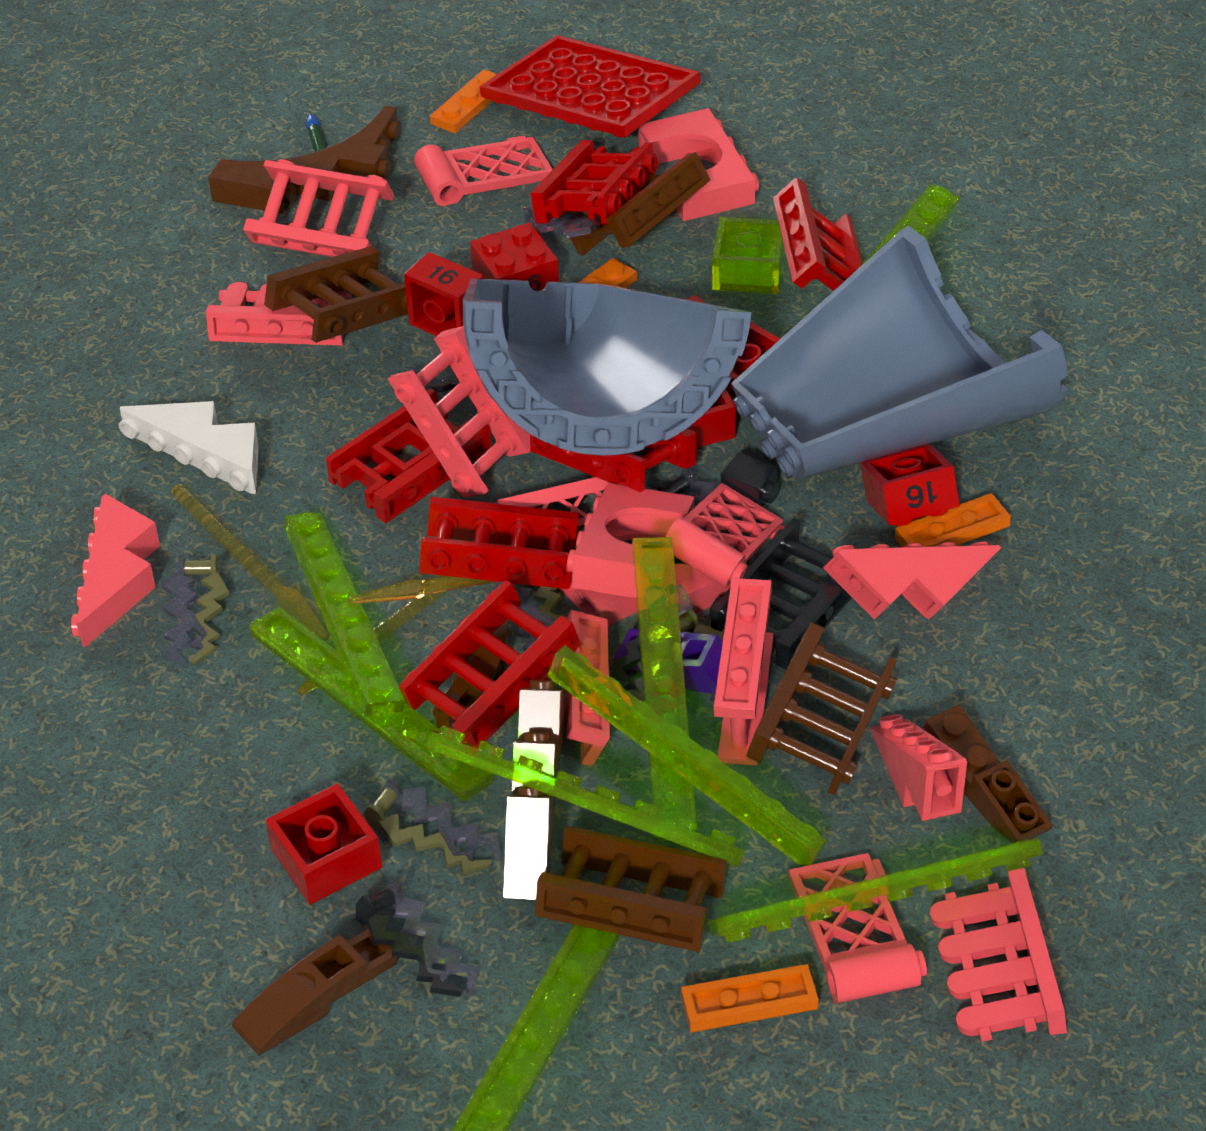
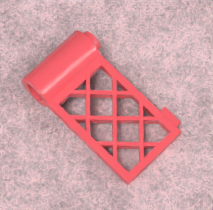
[414,135,553,207]
[661,483,785,588]
[789,853,927,1004]

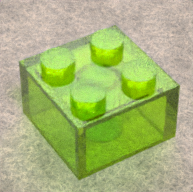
[712,217,785,294]

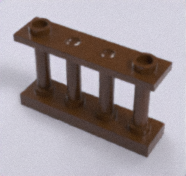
[565,152,710,255]
[264,246,408,343]
[746,622,897,795]
[535,826,727,952]

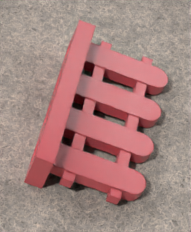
[206,282,352,346]
[930,868,1067,1042]

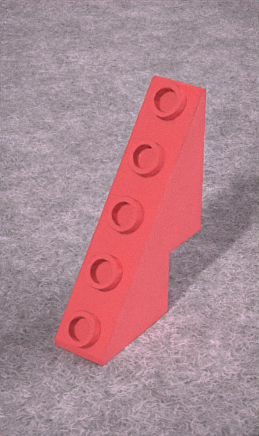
[71,494,160,647]
[823,542,1001,620]
[560,564,731,631]
[869,714,967,821]

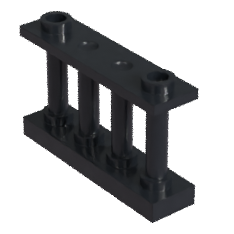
[709,518,859,670]

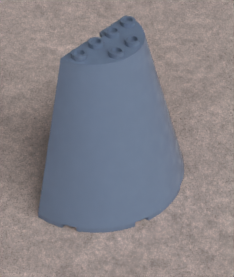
[731,226,1068,479]
[463,278,752,455]

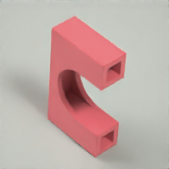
[638,108,759,221]
[567,483,694,601]

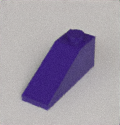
[613,628,723,694]

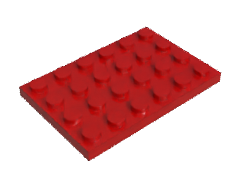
[479,35,701,138]

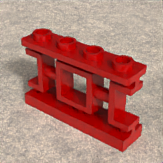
[530,140,658,225]
[326,388,492,523]

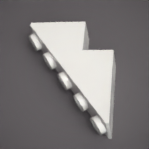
[119,401,259,494]

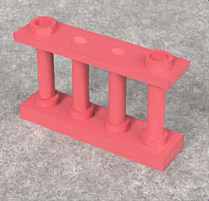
[243,159,394,257]
[388,326,530,498]
[714,578,774,766]

